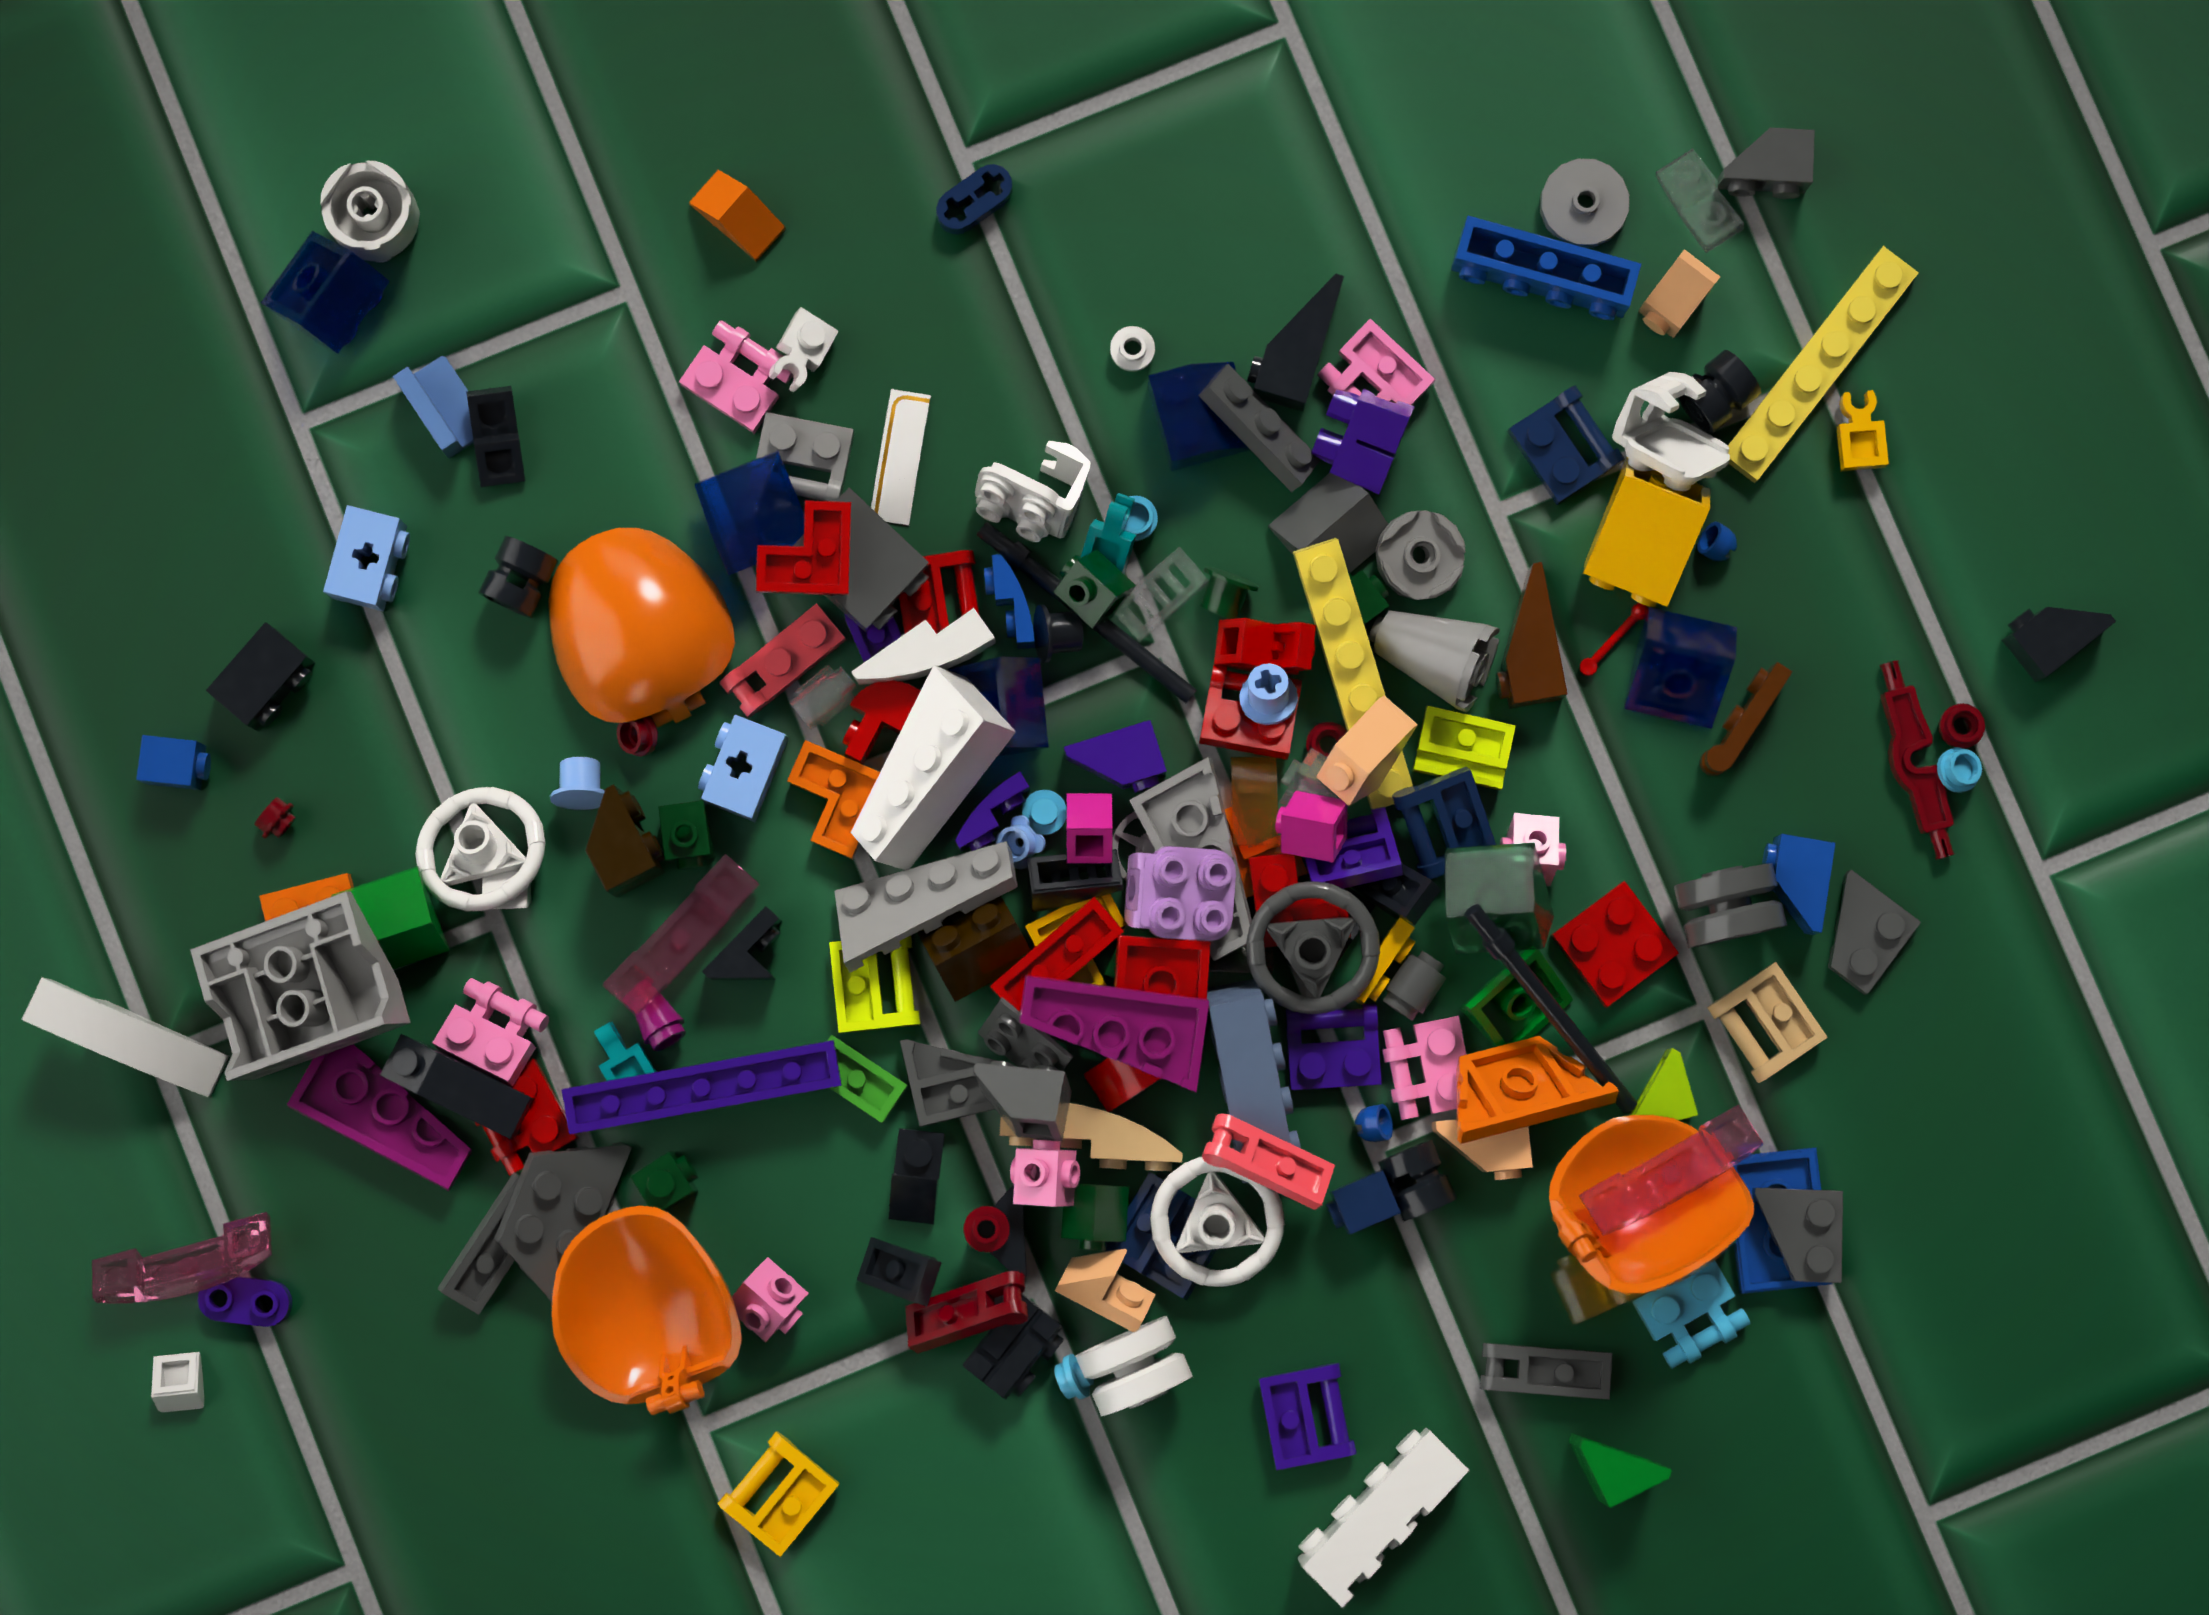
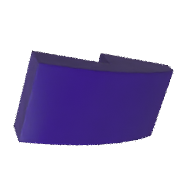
[955,771,1030,852]

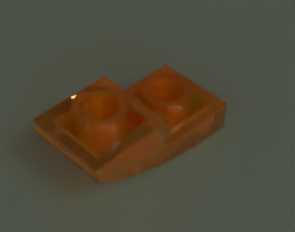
[1231,757,1279,846]

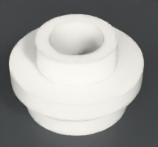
[1110,326,1155,372]

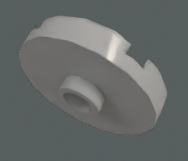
[1540,158,1629,248]
[1375,510,1466,600]

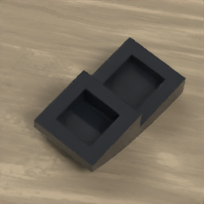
[466,386,525,487]

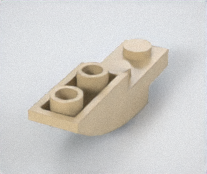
[1000,1103,1183,1171]

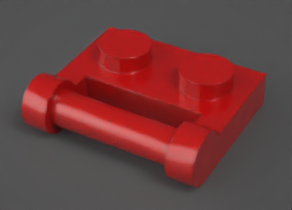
[899,550,980,634]
[1199,664,1302,760]

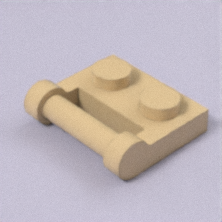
[1707,962,1828,1083]

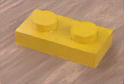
[1354,918,1416,1005]

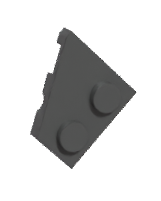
[1828,870,1921,995]
[900,1039,997,1127]
[1752,1188,1843,1283]

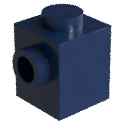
[1326,1170,1401,1234]

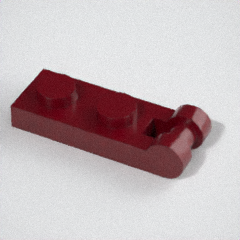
[905,1271,1028,1354]

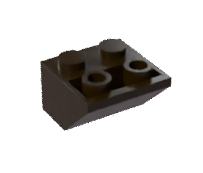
[585,784,665,898]
[917,896,1031,1002]

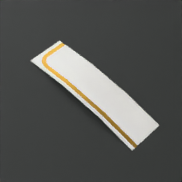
[871,389,931,526]

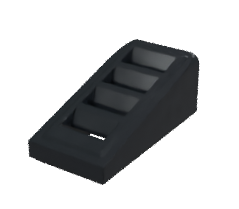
[1027,849,1123,912]

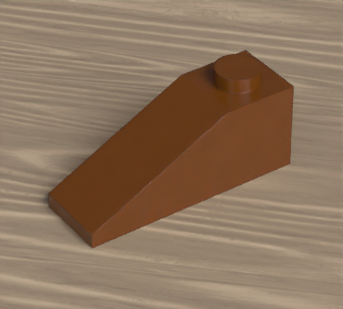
[1496,562,1568,709]

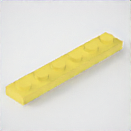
[1728,246,1919,483]
[1293,538,1413,809]

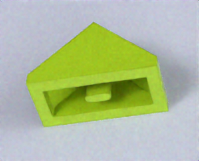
[1630,1048,1698,1120]

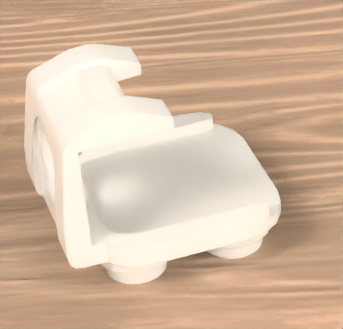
[1612,372,1730,491]
[975,441,1090,542]

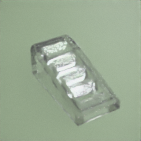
[1115,547,1208,643]

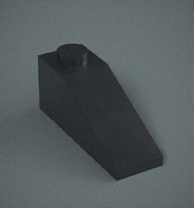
[1247,274,1344,412]
[380,1034,534,1140]

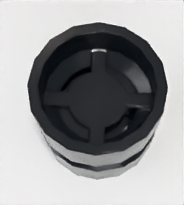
[1677,350,1761,435]
[478,536,559,618]
[1378,1139,1457,1222]

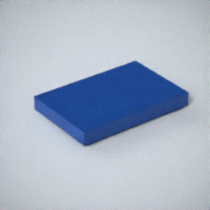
[1726,1148,1833,1294]

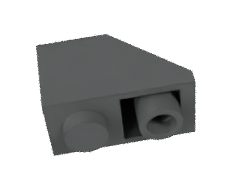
[1716,128,1815,199]
[974,1061,1072,1141]

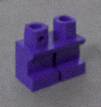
[1311,389,1415,494]

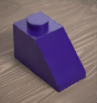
[1064,720,1167,793]

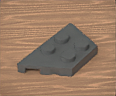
[494,1142,632,1303]

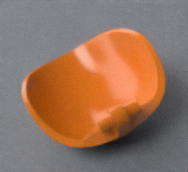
[548,528,735,728]
[1549,1115,1754,1294]
[552,1205,742,1416]

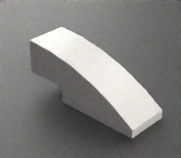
[852,608,996,685]

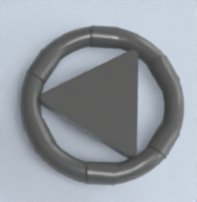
[1246,881,1380,1014]

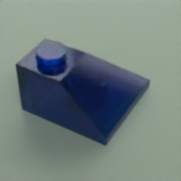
[694,450,805,575]

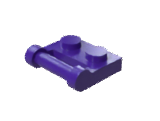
[1304,807,1403,889]
[1285,1003,1382,1091]
[1258,1363,1357,1470]

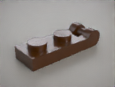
[1700,662,1793,776]

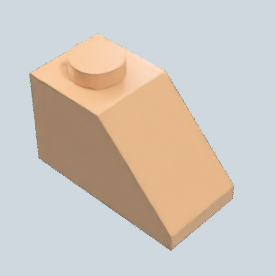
[1638,249,1720,338]
[1316,696,1418,806]
[1432,1119,1533,1180]

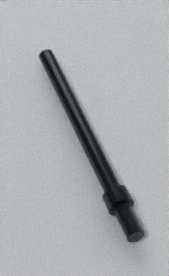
[977,521,1197,704]
[1464,904,1637,1113]

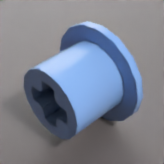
[1239,663,1298,725]
[550,757,604,810]

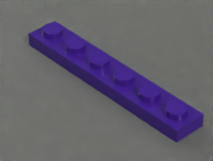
[561,1040,842,1135]

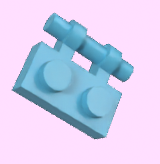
[1631,1260,1751,1369]

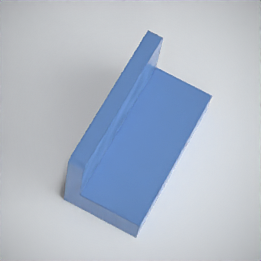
[393,356,474,458]

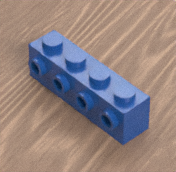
[1451,216,1641,320]

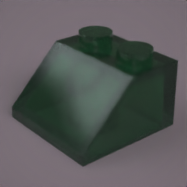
[1445,842,1554,954]

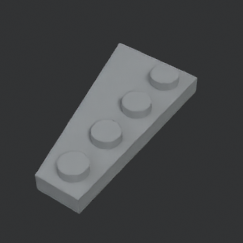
[1129,757,1252,961]
[834,841,1018,973]

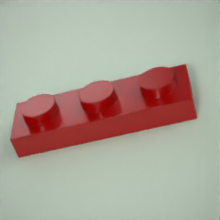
[990,897,1124,1011]

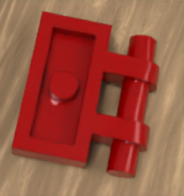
[475,1059,579,1176]

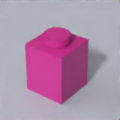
[1275,790,1348,862]
[1067,793,1113,863]

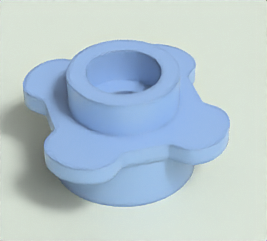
[995,815,1046,869]

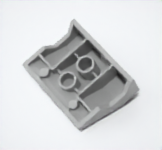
[190,891,411,1081]

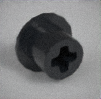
[1033,605,1083,663]

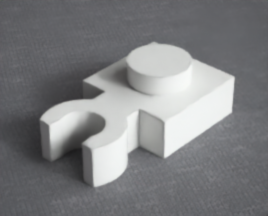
[769,307,838,392]

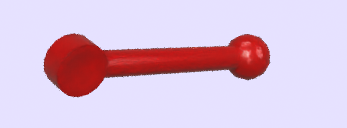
[1579,603,1649,676]

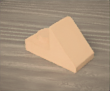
[1055,1249,1156,1332]

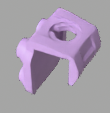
[1124,846,1236,941]

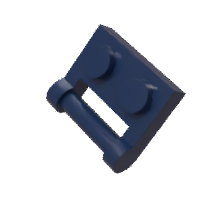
[1507,385,1625,505]
[1392,766,1499,879]

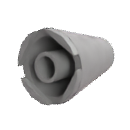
[1369,610,1500,712]

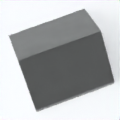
[1268,473,1388,573]

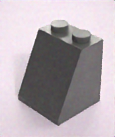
[793,488,929,632]

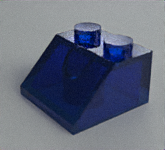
[261,231,390,354]
[1147,362,1250,471]
[1624,607,1737,729]
[947,657,1049,756]

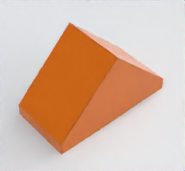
[689,170,786,262]

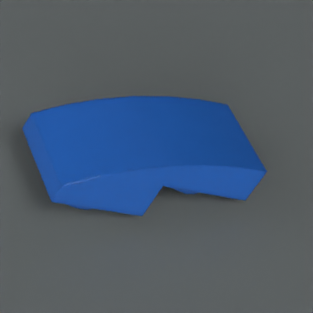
[984,554,1035,649]

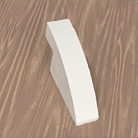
[22,978,229,1097]

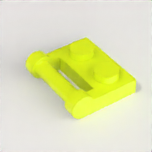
[829,935,921,1033]

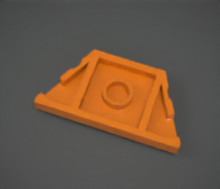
[1456,1036,1619,1144]

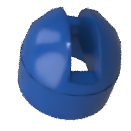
[1697,522,1737,562]
[1355,1104,1393,1142]

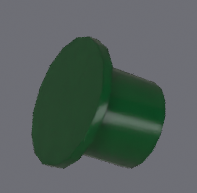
[1200,566,1259,619]

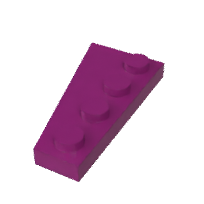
[1019,975,1209,1092]
[287,1044,472,1192]

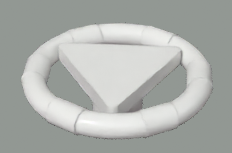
[415,787,546,912]
[1150,1157,1285,1287]

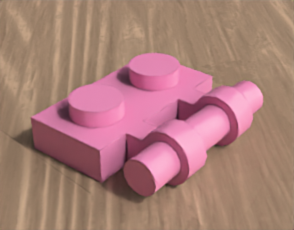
[1317,319,1435,405]
[679,320,793,434]
[432,978,549,1087]
[1382,1016,1467,1120]

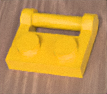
[718,1431,840,1557]

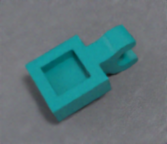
[1081,493,1136,574]
[594,1021,657,1081]

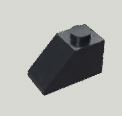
[2001,607,2116,682]

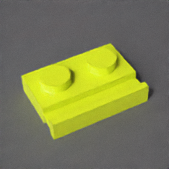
[1412,706,1516,790]

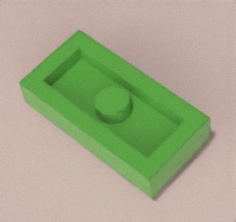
[828,1035,908,1123]

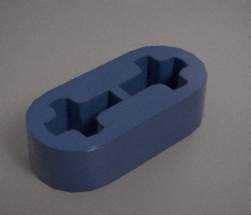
[936,164,1012,234]

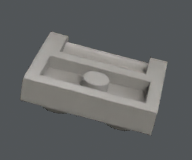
[750,412,855,502]

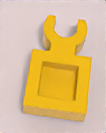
[1836,390,1889,471]

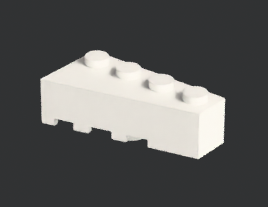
[851,665,1016,870]
[1297,1428,1469,1608]

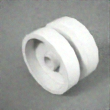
[1075,1316,1193,1417]

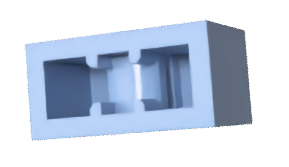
[323,505,410,612]
[698,715,789,822]

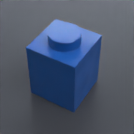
[136,735,211,790]

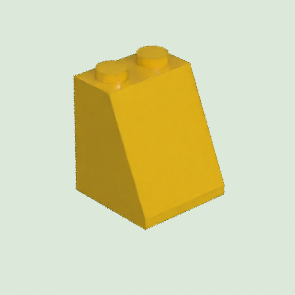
[1583,457,1710,607]

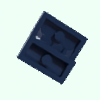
[1103,1172,1217,1301]

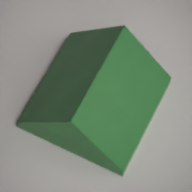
[331,866,449,969]
[1459,944,1574,1047]
[1569,1433,1672,1508]

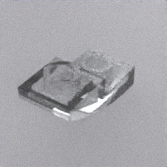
[1656,149,1744,253]

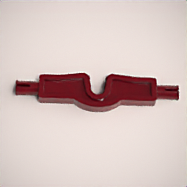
[1880,660,1955,860]

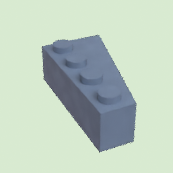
[1207,979,1301,1183]

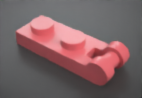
[719,603,846,718]
[1202,1114,1335,1210]

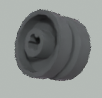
[1674,863,1787,948]

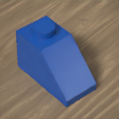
[1762,834,1836,935]

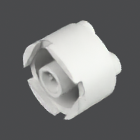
[320,161,420,262]

